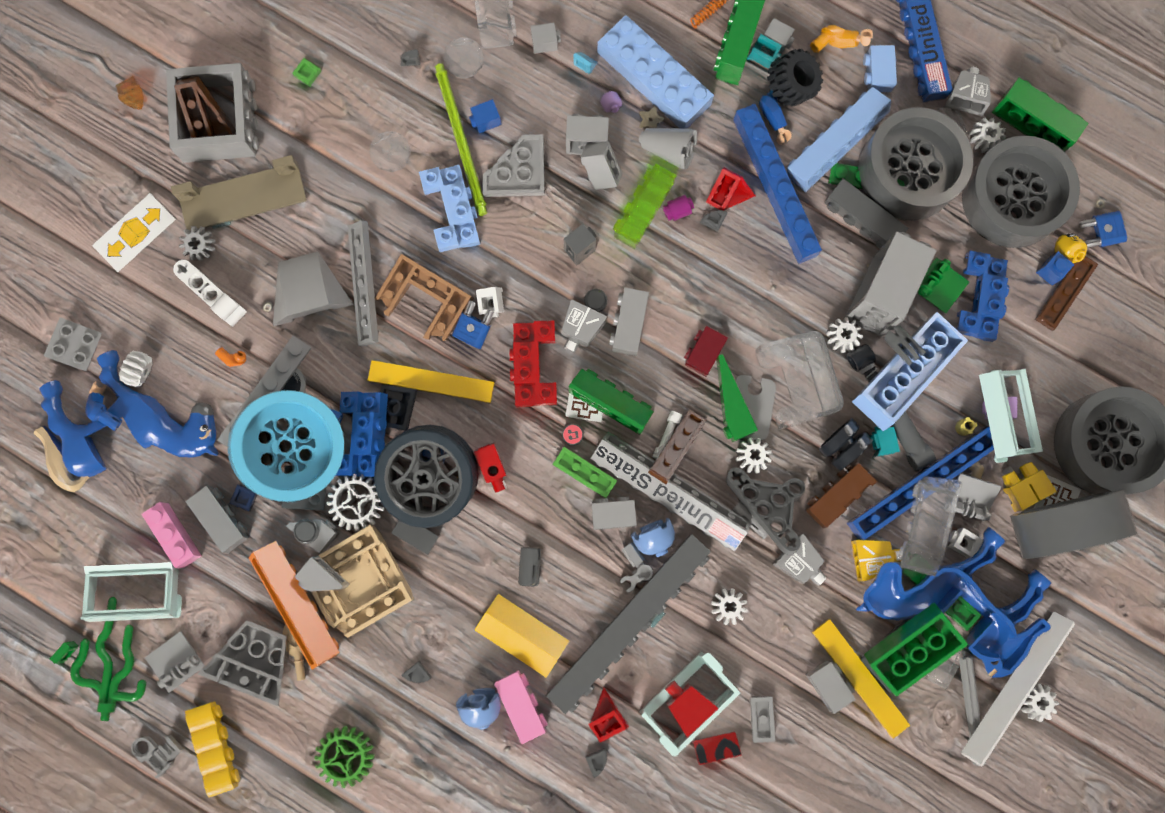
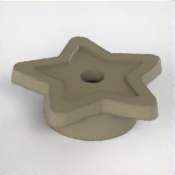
[639,107,664,128]

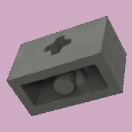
[563,224,597,266]

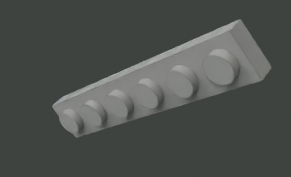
[348,220,379,346]
[217,336,311,447]

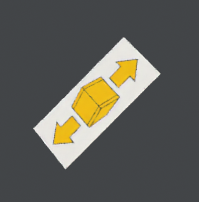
[92,193,176,272]

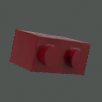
[684,326,728,377]

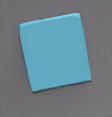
[573,52,597,74]

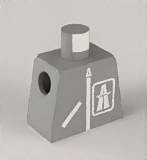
[945,67,991,116]
[562,299,607,353]
[773,534,827,586]

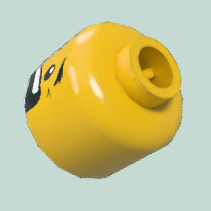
[1054,233,1087,263]

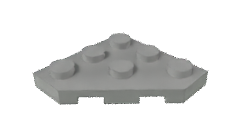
[483,134,545,197]

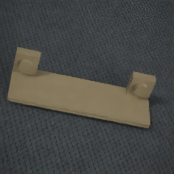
[171,155,307,231]

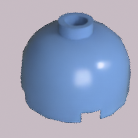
[631,518,675,557]
[456,688,501,729]

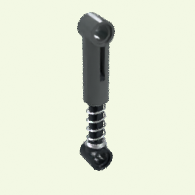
[846,344,936,471]

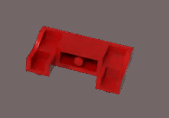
[509,320,557,407]

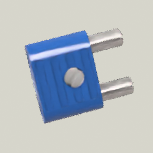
[1079,211,1127,248]
[452,301,494,349]

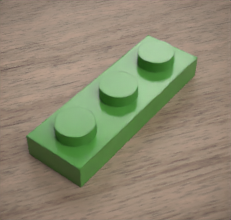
[553,447,617,498]

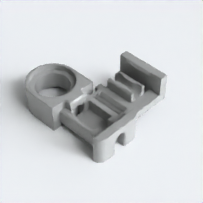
[131,735,184,778]

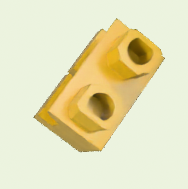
[1002,462,1057,512]

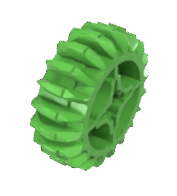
[314,726,375,788]

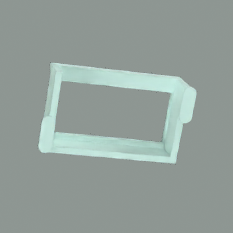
[979,369,1043,463]
[81,563,182,622]
[639,652,740,756]

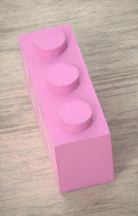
[141,502,202,568]
[494,670,548,744]

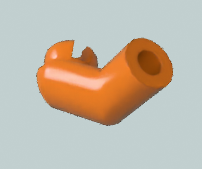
[215,347,246,367]

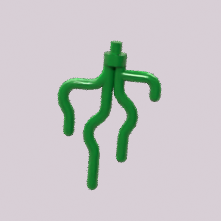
[70,597,147,721]

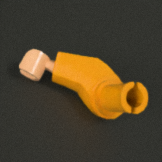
[810,25,873,53]

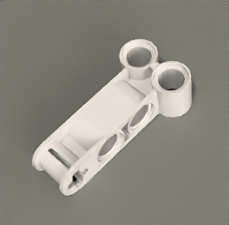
[173,260,247,327]

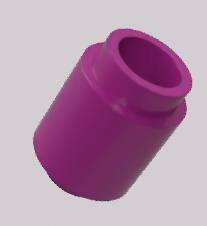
[662,195,694,221]

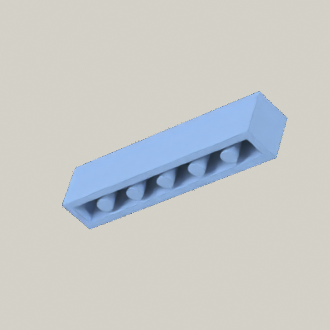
[787,87,891,192]

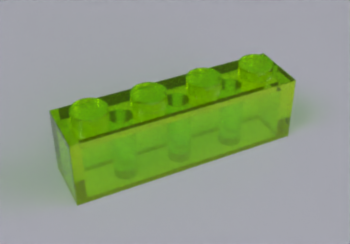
[613,163,677,249]

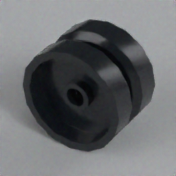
[818,417,873,471]

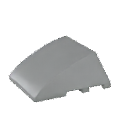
[273,252,354,326]
[197,620,287,707]

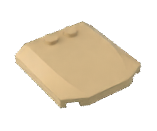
[311,525,414,638]

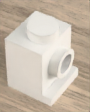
[476,287,504,318]
[948,528,983,559]

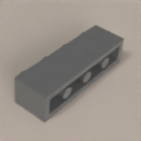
[824,179,909,249]

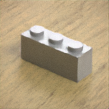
[609,288,649,356]
[185,486,249,553]

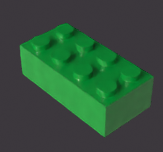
[714,0,765,86]
[991,78,1089,152]
[864,602,968,697]

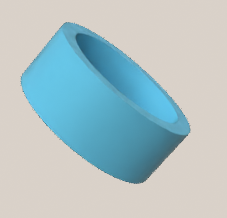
[228,391,344,502]

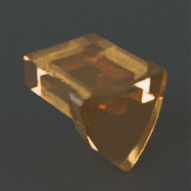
[116,76,144,110]

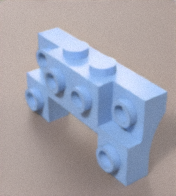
[419,165,480,252]

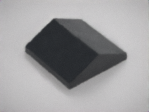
[380,384,418,431]

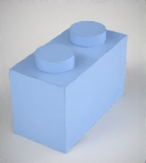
[863,45,897,92]

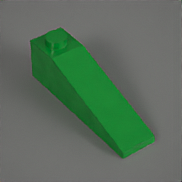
[716,354,758,443]

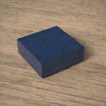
[229,484,258,512]

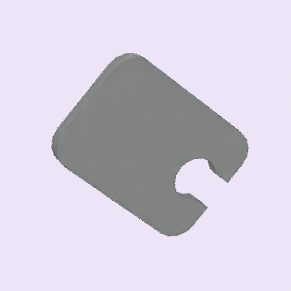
[735,375,776,441]

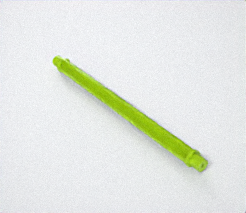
[435,63,487,216]

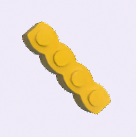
[185,701,240,797]

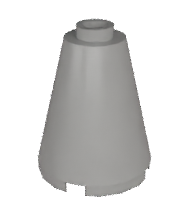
[639,128,698,170]

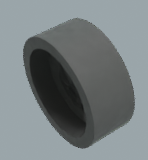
[858,107,973,220]
[962,136,1080,248]
[1054,387,1165,495]
[1010,489,1138,559]

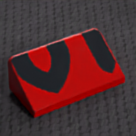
[693,731,742,765]

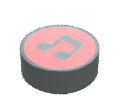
[562,424,583,446]

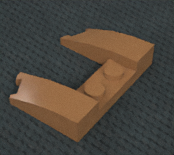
[375,254,474,341]

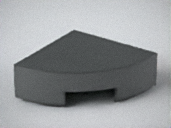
[400,49,421,66]
[700,210,728,232]
[401,661,432,683]
[585,748,607,778]

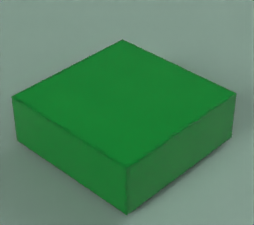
[49,641,79,664]

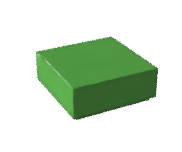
[292,58,321,87]

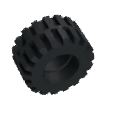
[767,49,823,107]

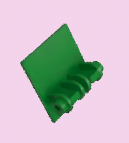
[917,257,969,314]

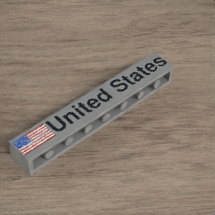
[591,432,752,551]

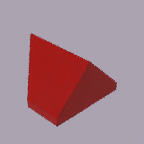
[706,167,756,211]
[588,687,629,742]

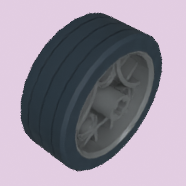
[374,425,479,528]

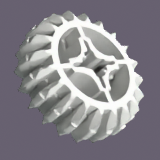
[327,474,385,531]

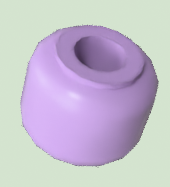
[600,91,622,113]

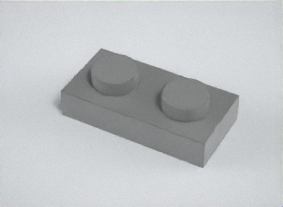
[750,696,775,743]

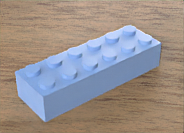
[597,15,714,129]
[852,312,968,431]

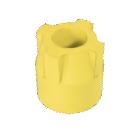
[955,417,977,436]

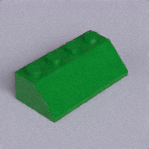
[568,369,654,435]

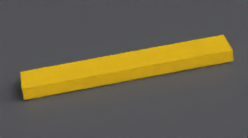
[367,360,495,403]
[812,619,910,739]

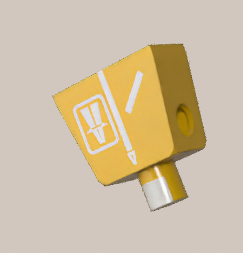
[851,540,905,581]

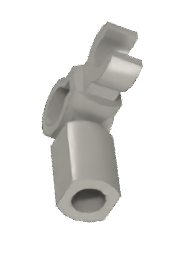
[620,542,653,593]

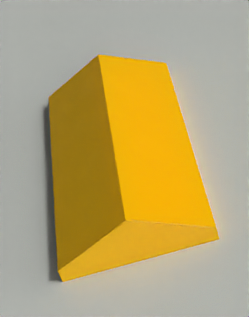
[475,594,569,677]

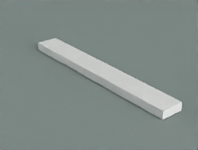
[961,612,1075,767]

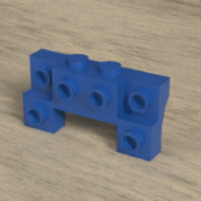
[955,251,1009,342]
[335,391,388,478]

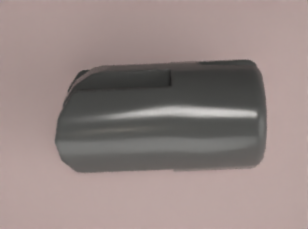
[884,325,926,366]
[518,547,541,587]

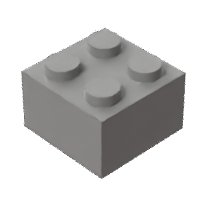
[566,114,609,155]

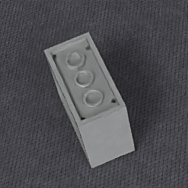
[166,63,259,163]
[845,232,936,337]

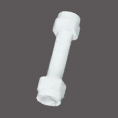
[652,411,683,459]

